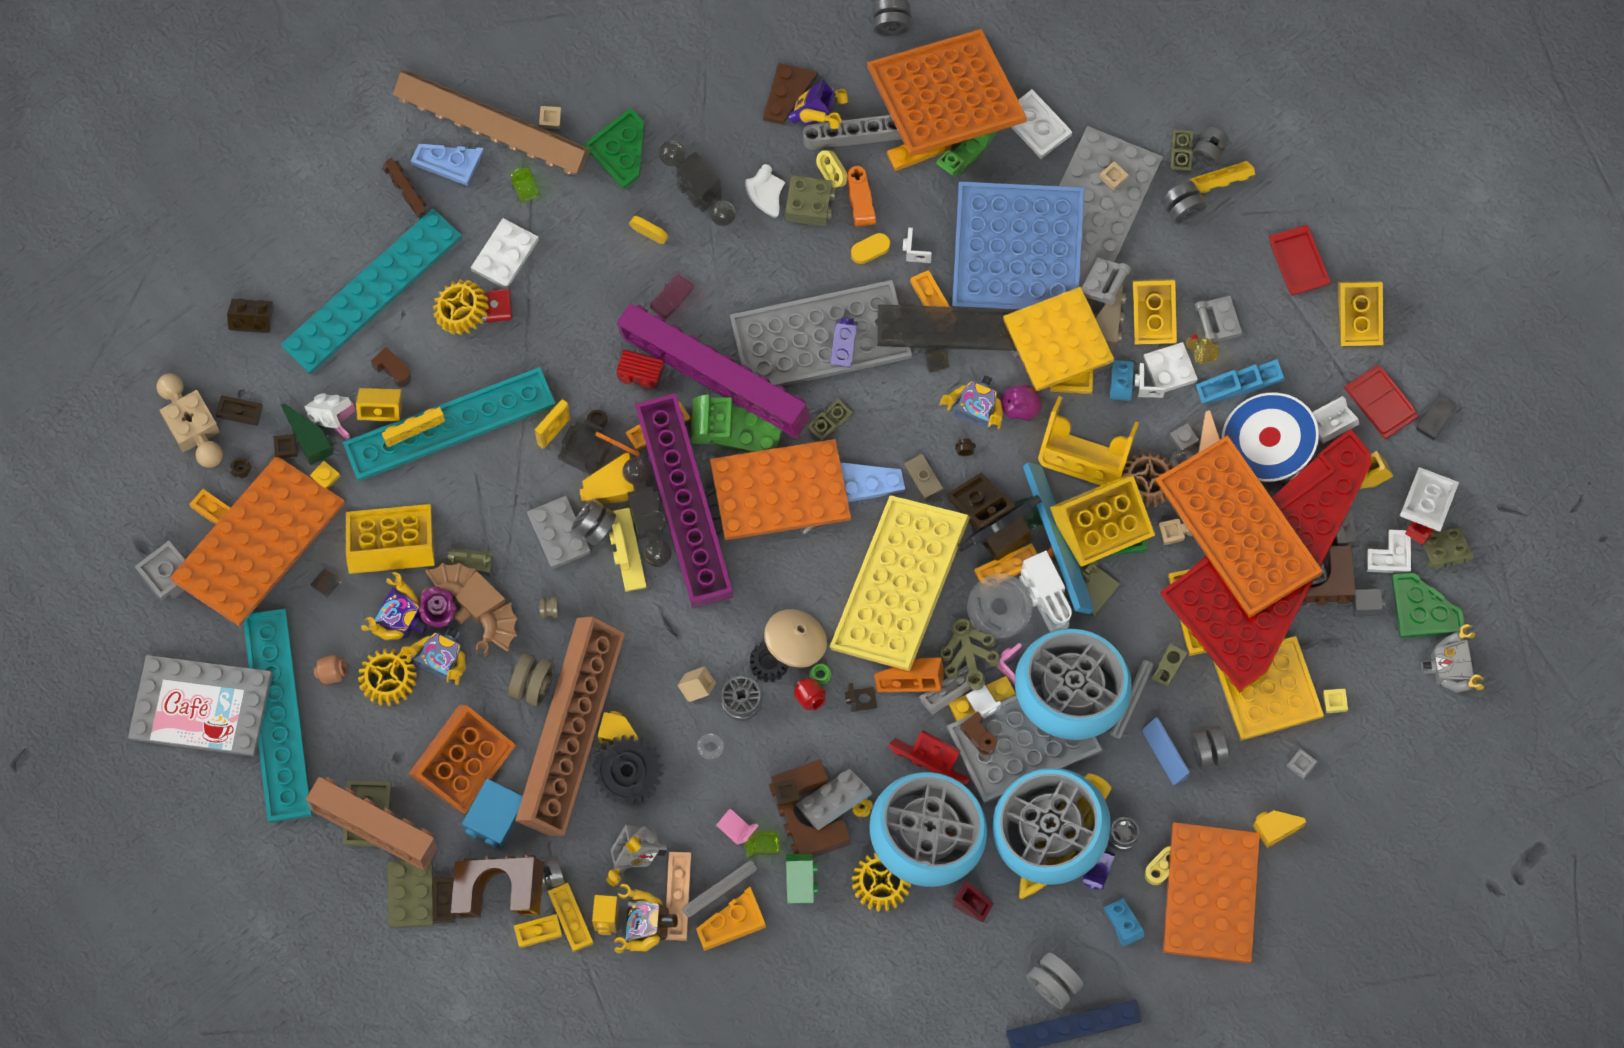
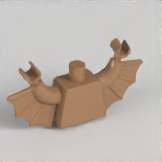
[421,562,518,657]

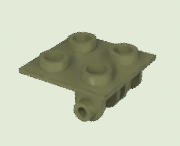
[1423,527,1474,570]
[1064,561,1120,616]

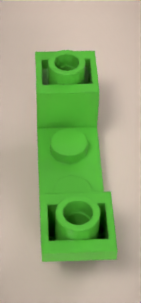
[936,131,998,176]

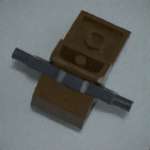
[947,472,1042,561]

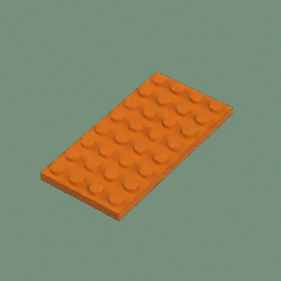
[1155,435,1323,618]
[170,457,345,627]

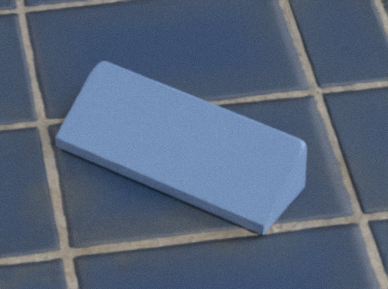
[1142,717,1190,785]

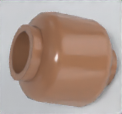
[314,655,348,685]

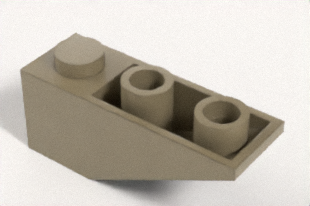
[1095,284,1126,350]

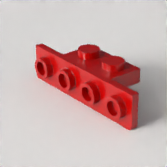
[888,730,971,786]

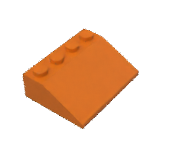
[408,705,516,815]

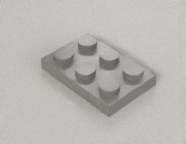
[527,496,591,570]
[796,769,872,830]

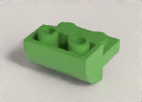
[690,395,733,444]

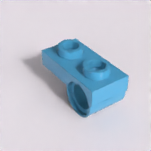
[1109,360,1134,401]
[1104,898,1144,947]

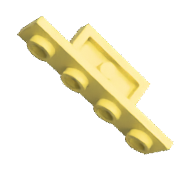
[609,508,647,592]

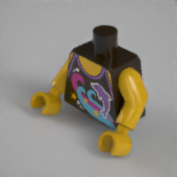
[614,884,678,953]

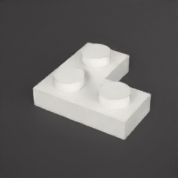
[1367,530,1411,574]

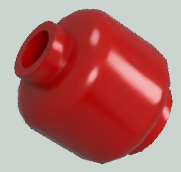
[794,678,826,710]

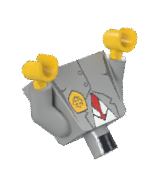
[1421,624,1484,693]
[606,825,667,887]

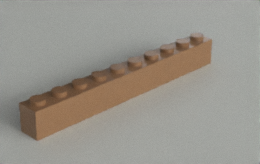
[393,70,591,175]

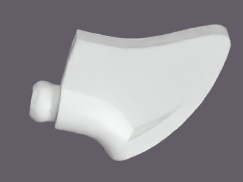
[745,164,785,218]

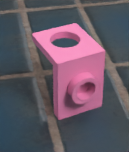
[334,400,356,441]
[997,643,1022,685]
[716,809,759,845]

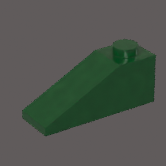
[281,403,334,465]

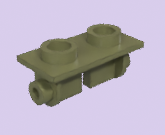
[448,548,493,573]

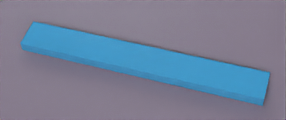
[1023,462,1095,614]

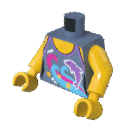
[939,376,1003,430]
[399,627,466,685]

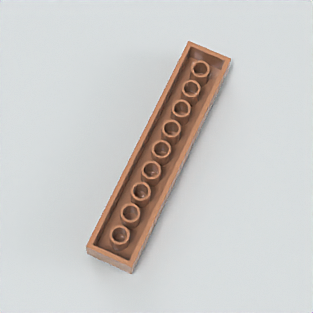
[515,617,625,836]

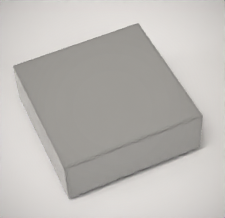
[1286,748,1318,780]

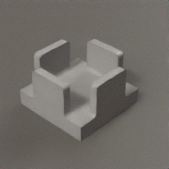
[135,541,185,600]

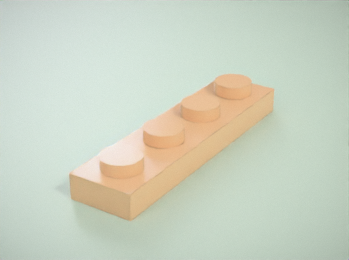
[665,852,691,941]

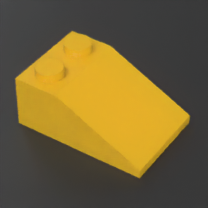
[1132,279,1177,344]
[1338,281,1383,346]

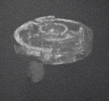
[967,574,1033,639]

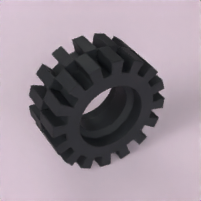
[750,641,789,682]

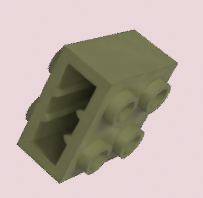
[785,175,836,227]

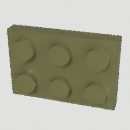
[342,780,392,847]
[388,860,434,928]

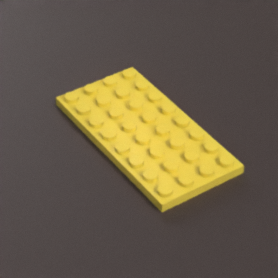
[830,495,969,671]

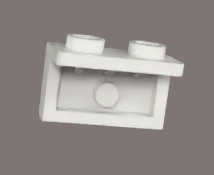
[304,393,351,428]
[1312,396,1359,444]

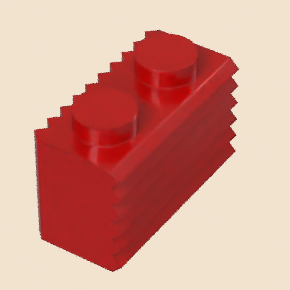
[616,349,664,390]

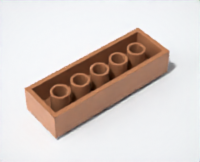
[306,777,438,872]

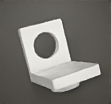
[903,228,932,263]
[1134,363,1165,398]
[966,685,1001,719]

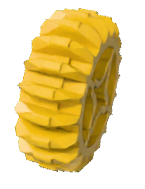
[432,279,489,335]
[358,648,417,707]
[852,853,911,912]

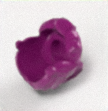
[1000,385,1041,421]
[419,586,456,627]

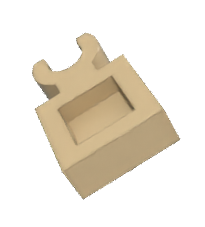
[1158,518,1193,545]

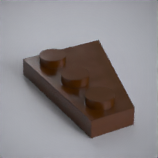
[763,63,818,125]
[382,158,426,217]

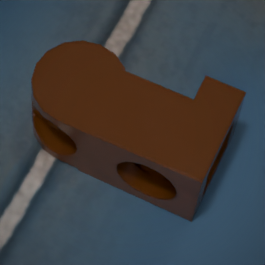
[371,347,411,387]
[960,711,997,755]

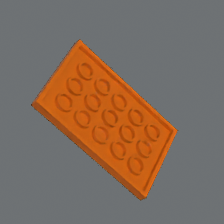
[710,439,851,540]
[1162,822,1260,964]

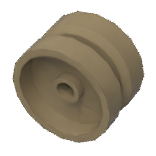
[508,652,554,707]

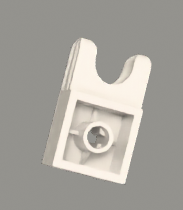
[1019,551,1072,632]

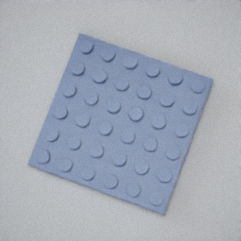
[952,182,1084,310]

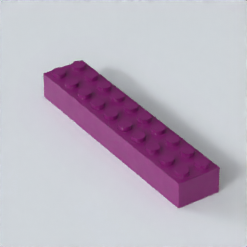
[616,303,810,439]
[635,393,733,609]

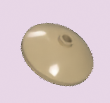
[764,609,827,668]

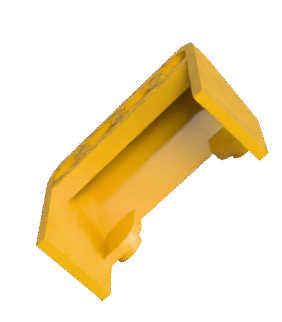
[1038,396,1139,486]

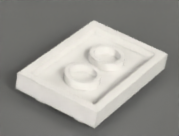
[1011,89,1072,159]
[471,218,539,289]
[1400,467,1459,531]

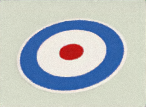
[1222,393,1319,482]

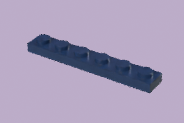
[1006,999,1142,1048]

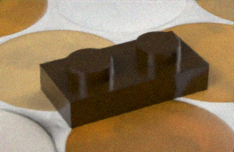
[216,395,263,426]
[433,877,456,923]

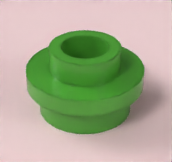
[810,663,831,685]

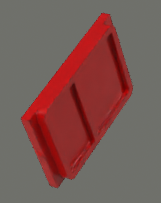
[1268,224,1331,296]
[1344,365,1419,440]

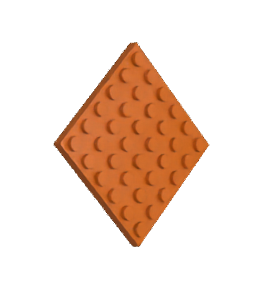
[867,29,1027,157]

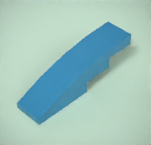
[1196,359,1285,404]

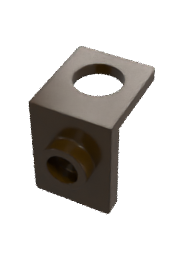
[845,683,877,712]

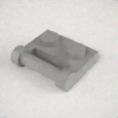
[1082,257,1131,305]
[1194,296,1242,344]

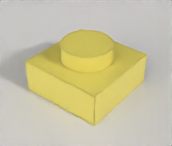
[1323,689,1348,713]

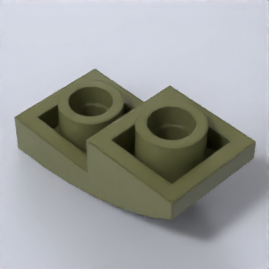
[1170,130,1193,171]
[807,399,854,441]

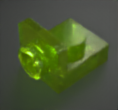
[510,166,540,202]
[744,831,780,858]

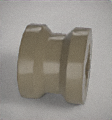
[540,597,558,619]

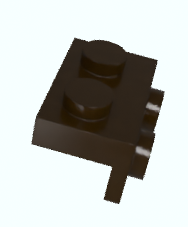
[227,298,274,333]

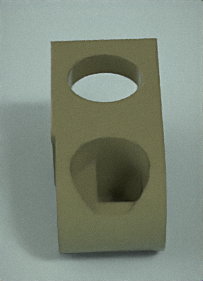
[1152,643,1188,688]

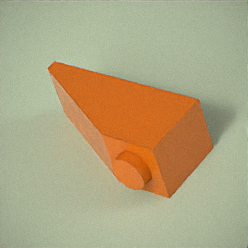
[874,658,945,692]

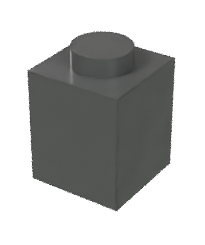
[1352,589,1386,617]

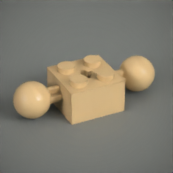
[156,373,223,468]

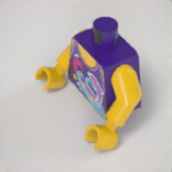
[788,80,848,129]
[361,572,428,640]

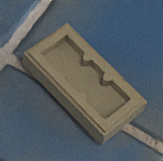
[904,454,943,501]

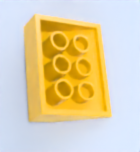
[1050,476,1155,567]
[346,504,435,574]

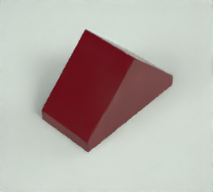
[953,881,994,922]

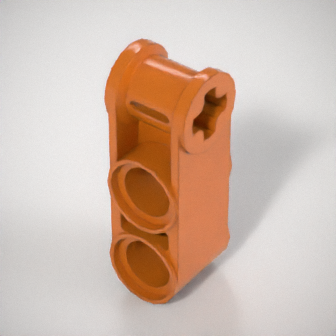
[848,166,876,227]

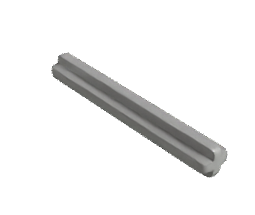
[1110,660,1153,739]
[682,861,757,917]

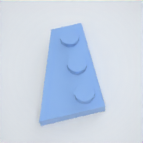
[410,144,484,186]
[840,462,905,503]

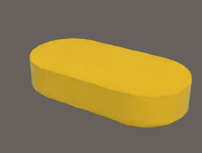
[629,216,668,244]
[851,233,890,264]

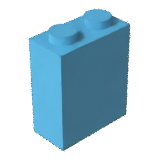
[462,779,523,849]

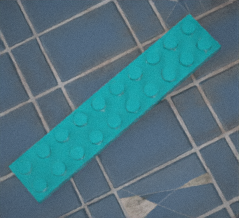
[281,208,462,375]
[343,367,556,482]
[244,608,312,823]

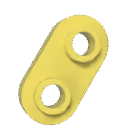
[816,150,848,188]
[1144,846,1171,885]

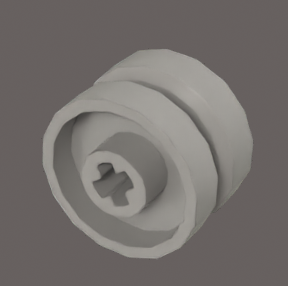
[1026,952,1083,1009]

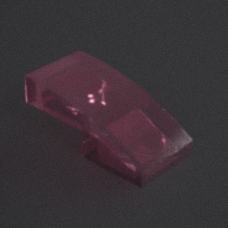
[650,274,694,320]

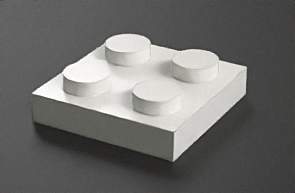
[1143,342,1198,393]

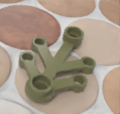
[940,619,1000,690]

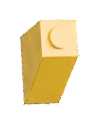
[579,453,637,505]

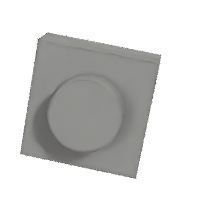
[1169,423,1199,453]

